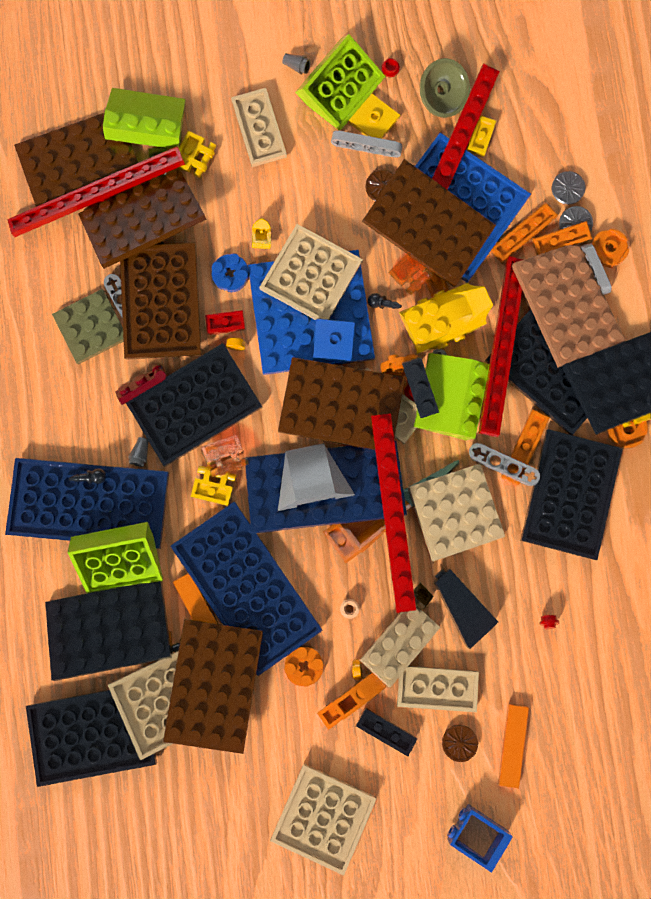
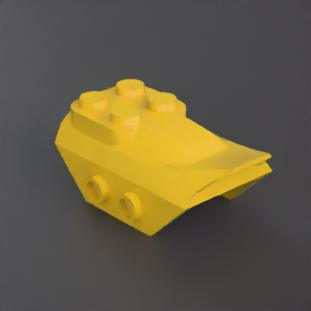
[399,283,493,354]

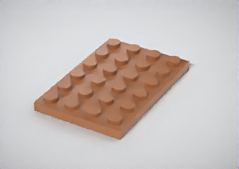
[512,243,625,367]

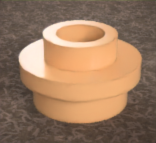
[340,599,360,619]

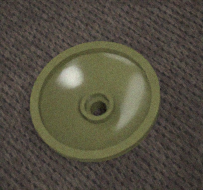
[419,58,470,118]

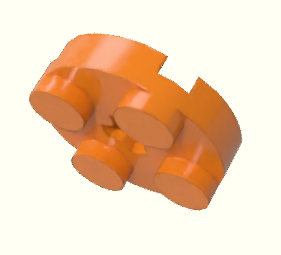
[591,229,629,268]
[380,354,417,376]
[608,421,648,448]
[284,646,323,687]

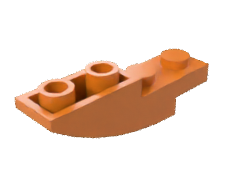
[317,672,387,730]

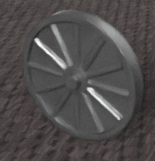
[551,171,585,204]
[559,206,593,232]

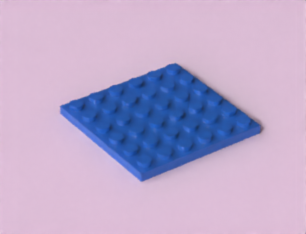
[415,133,531,283]
[248,250,375,375]

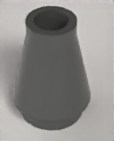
[282,53,311,74]
[128,437,149,467]

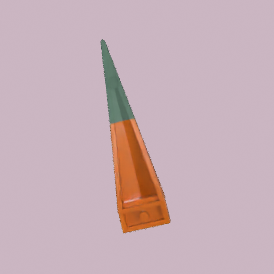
[323,460,459,563]

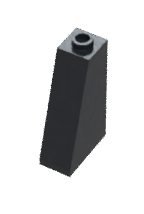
[434,569,499,649]

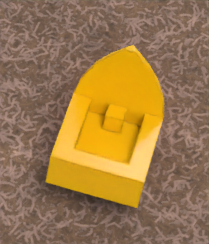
[252,218,271,249]

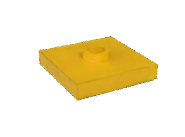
[349,94,400,139]

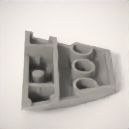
[278,443,355,511]

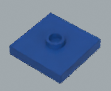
[313,318,355,361]

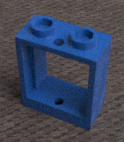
[447,804,513,873]

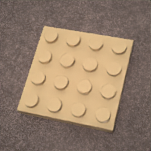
[259,224,363,320]
[407,464,505,561]
[108,651,179,760]
[270,763,377,876]

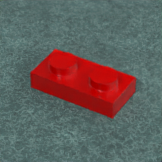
[205,310,246,335]

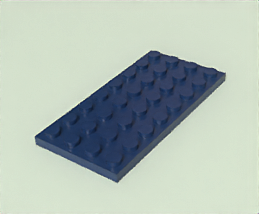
[245,440,407,534]
[5,458,169,549]
[170,502,323,676]

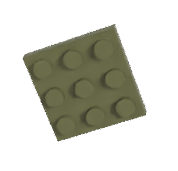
[52,289,123,365]

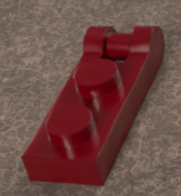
[115,364,166,405]

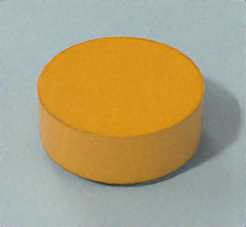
[226,337,246,351]
[352,659,362,680]

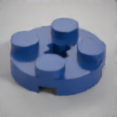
[211,254,249,292]

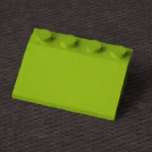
[295,34,386,131]
[103,88,186,149]
[414,353,490,440]
[67,522,163,593]

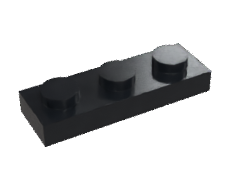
[402,356,439,418]
[356,707,417,757]

